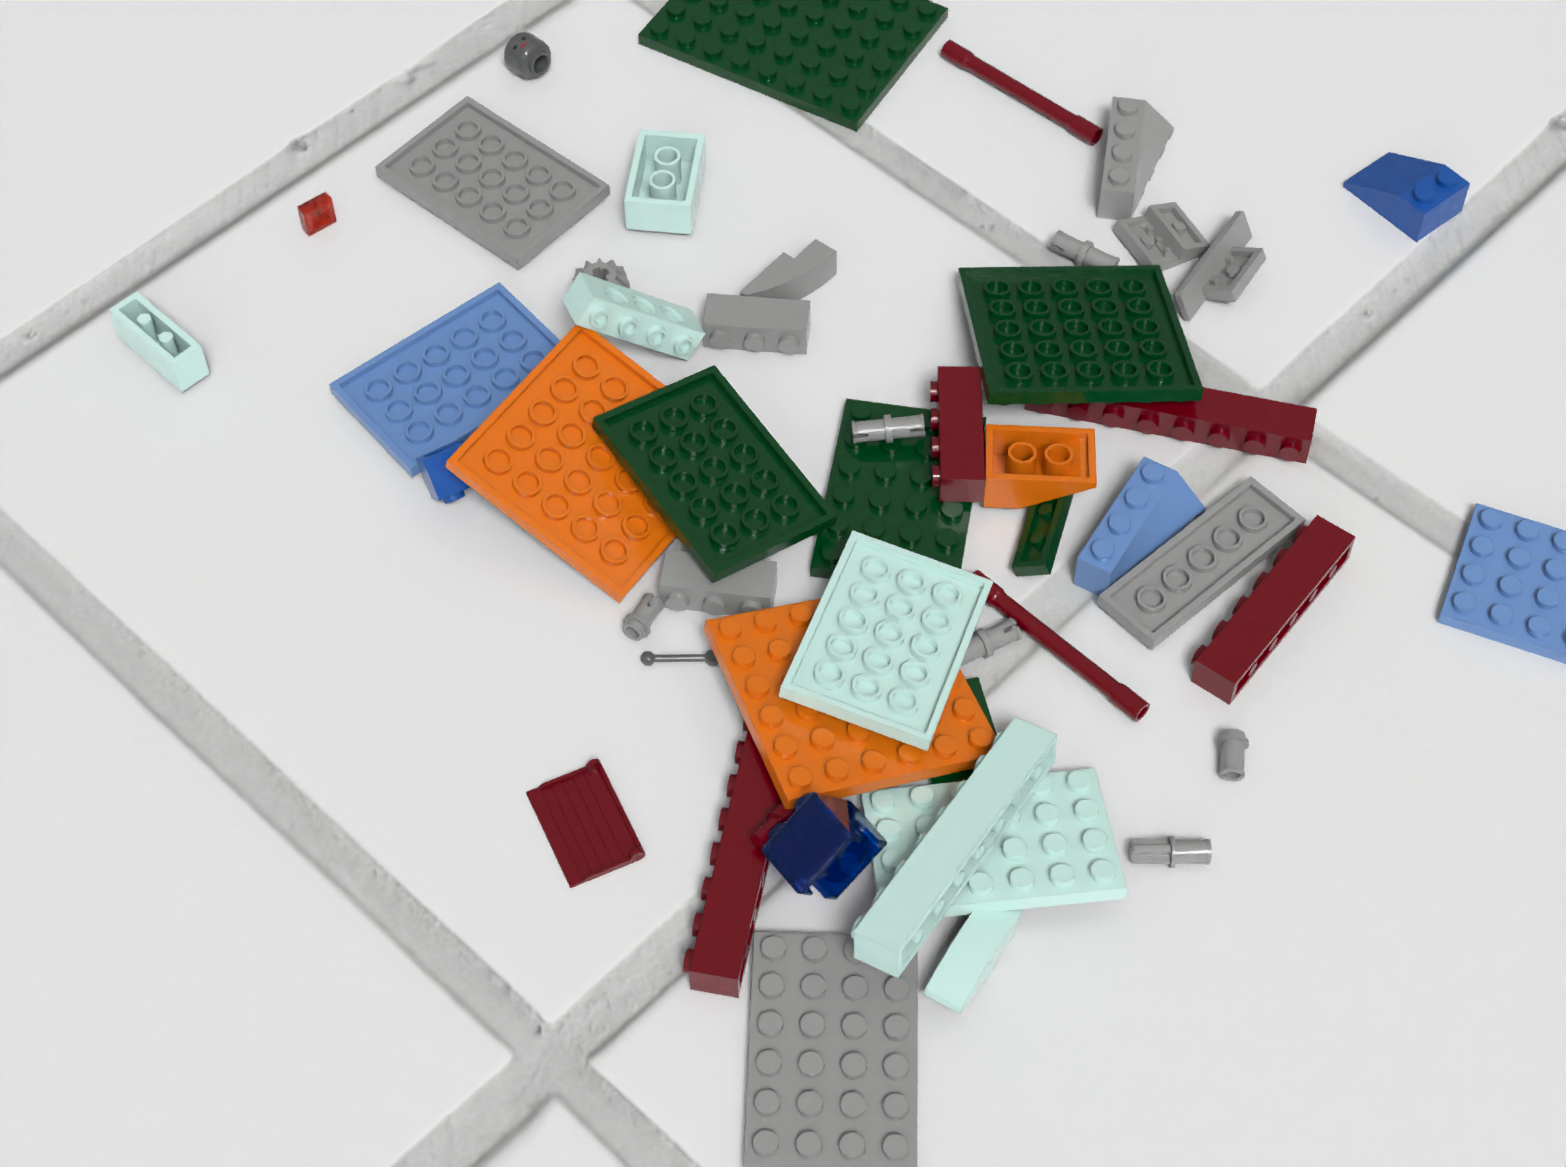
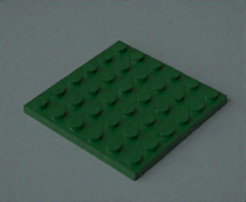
[957,265,1204,406]

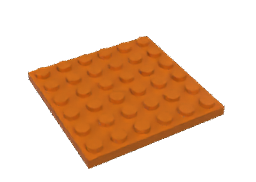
[445,325,677,604]
[703,598,996,809]

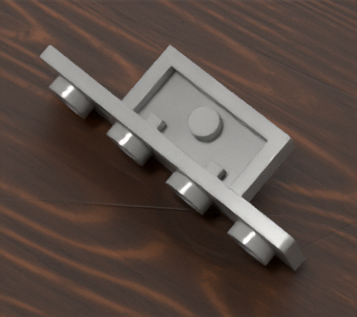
[1175,211,1266,321]

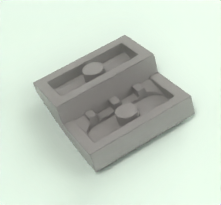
[1113,202,1210,271]

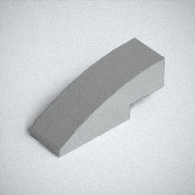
[740,239,837,300]

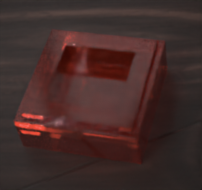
[297,192,337,236]

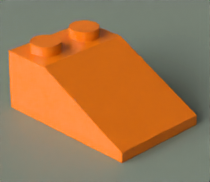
[983,424,1097,509]

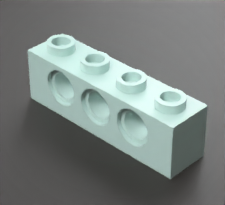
[562,272,706,361]

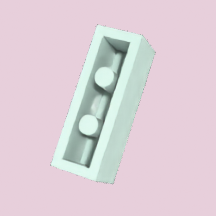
[109,291,209,392]

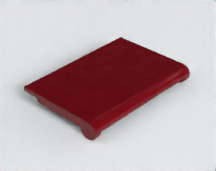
[526,759,645,888]

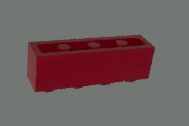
[930,366,985,502]

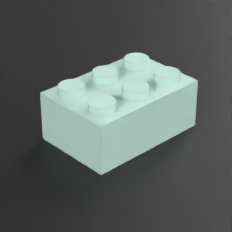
[624,129,706,235]

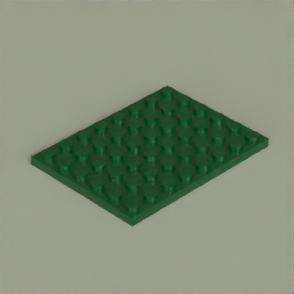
[638,0,948,132]

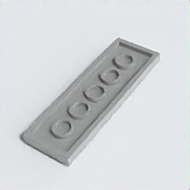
[1097,476,1306,650]

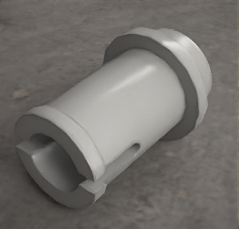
[622,593,664,641]
[1217,729,1249,781]

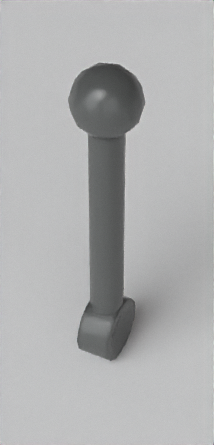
[641,650,718,666]

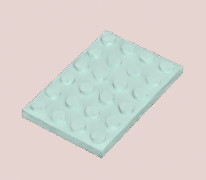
[779,530,993,751]
[861,768,1127,917]

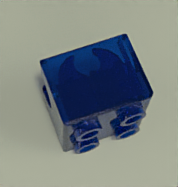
[761,792,887,900]

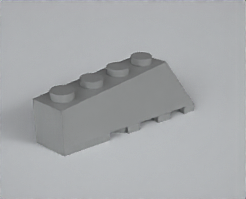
[1097,97,1174,220]

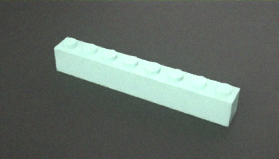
[851,718,1057,978]

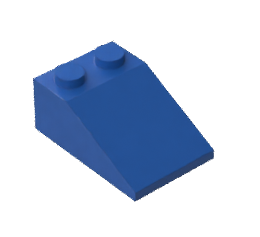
[1343,152,1470,242]

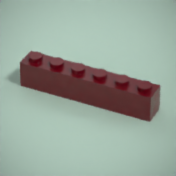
[1191,515,1355,705]

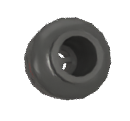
[504,32,551,79]

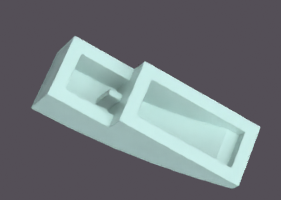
[924,909,1023,1014]

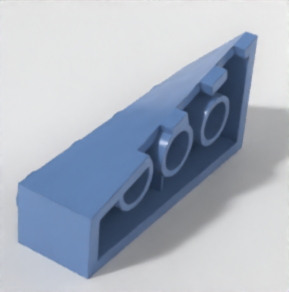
[1073,457,1205,596]

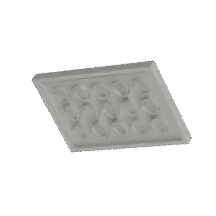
[375,96,610,269]
[743,932,918,1167]

